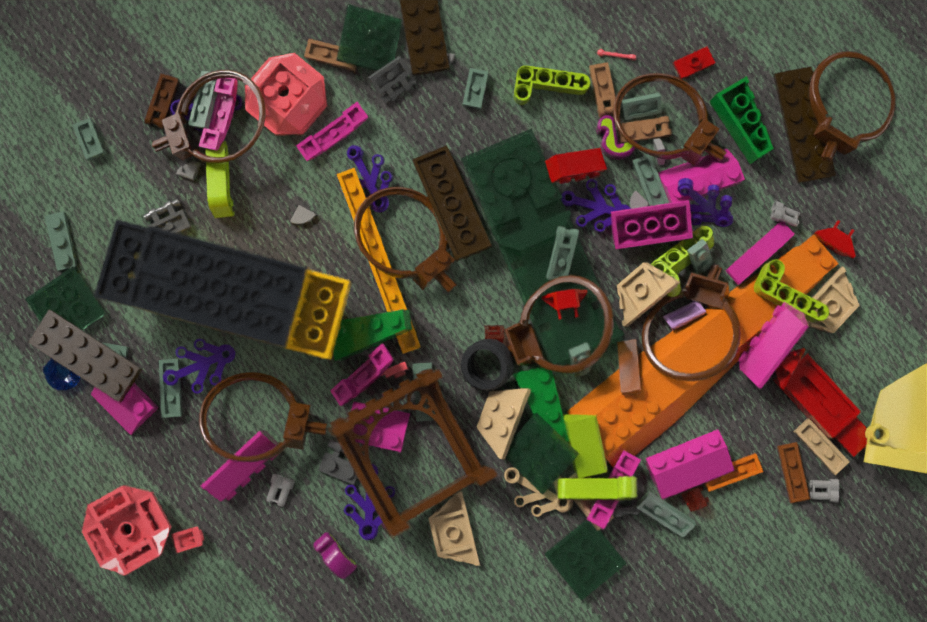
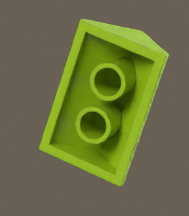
[563,414,608,478]

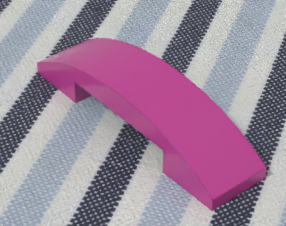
[199,78,238,151]
[296,102,369,162]
[330,344,394,406]
[586,450,641,529]

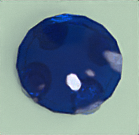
[43,358,81,391]

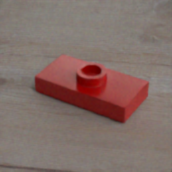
[672,46,715,79]

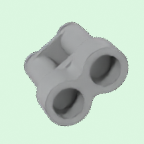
[770,201,800,227]
[266,474,295,507]
[810,479,839,503]

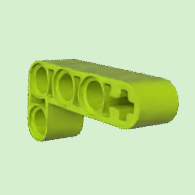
[514,65,590,105]
[206,141,235,218]
[651,226,715,297]
[754,259,829,323]
[557,477,637,500]

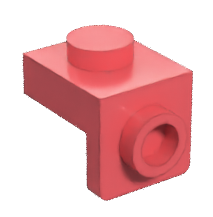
[382,362,409,379]
[171,527,204,553]

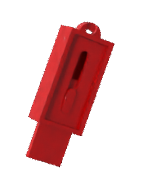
[773,354,867,457]

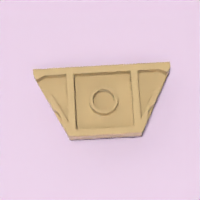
[617,262,680,327]
[806,267,859,334]
[477,389,531,459]
[429,491,480,566]

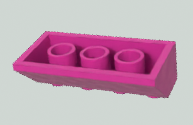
[658,148,745,203]
[611,200,693,249]
[739,302,808,389]
[646,429,734,500]
[201,430,279,502]

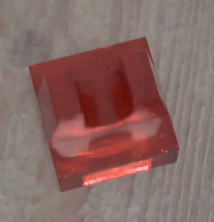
[484,325,504,343]
[681,486,709,512]

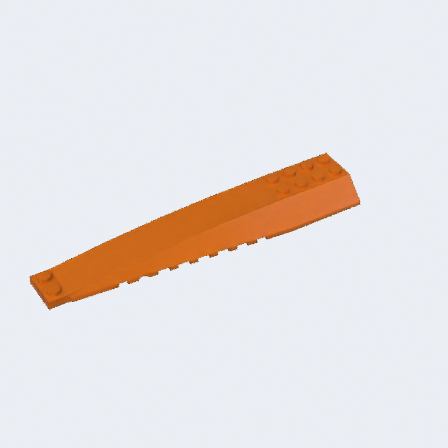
[567,235,839,469]

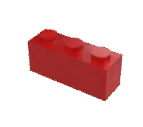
[545,148,607,184]

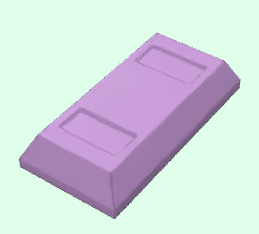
[663,301,706,330]

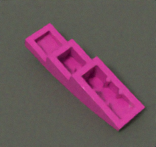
[725,221,795,285]

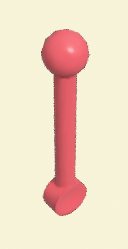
[597,49,636,60]

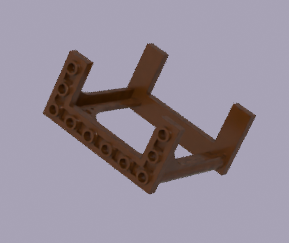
[328,368,498,538]

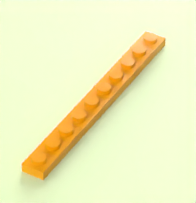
[337,168,421,354]

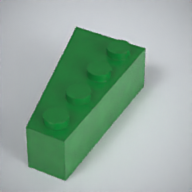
[709,76,774,164]
[333,309,412,361]
[512,367,569,445]

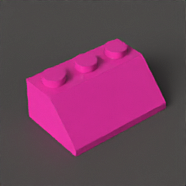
[91,383,159,435]
[351,401,410,452]

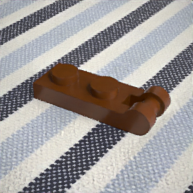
[145,73,180,130]

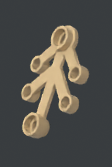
[504,461,573,517]

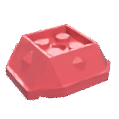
[245,53,327,136]
[82,485,172,575]

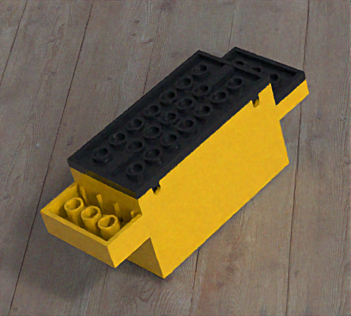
[94,219,352,360]

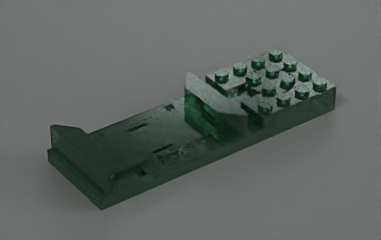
[461,128,625,366]

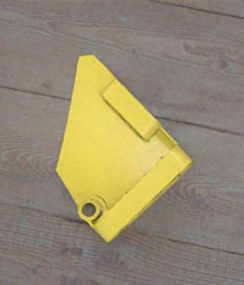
[864,363,927,474]

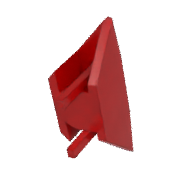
[814,220,856,258]
[541,289,588,320]
[775,348,806,390]

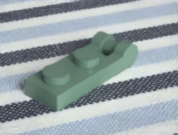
[546,226,578,280]

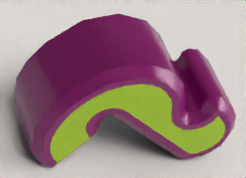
[596,115,637,160]
[313,532,357,579]

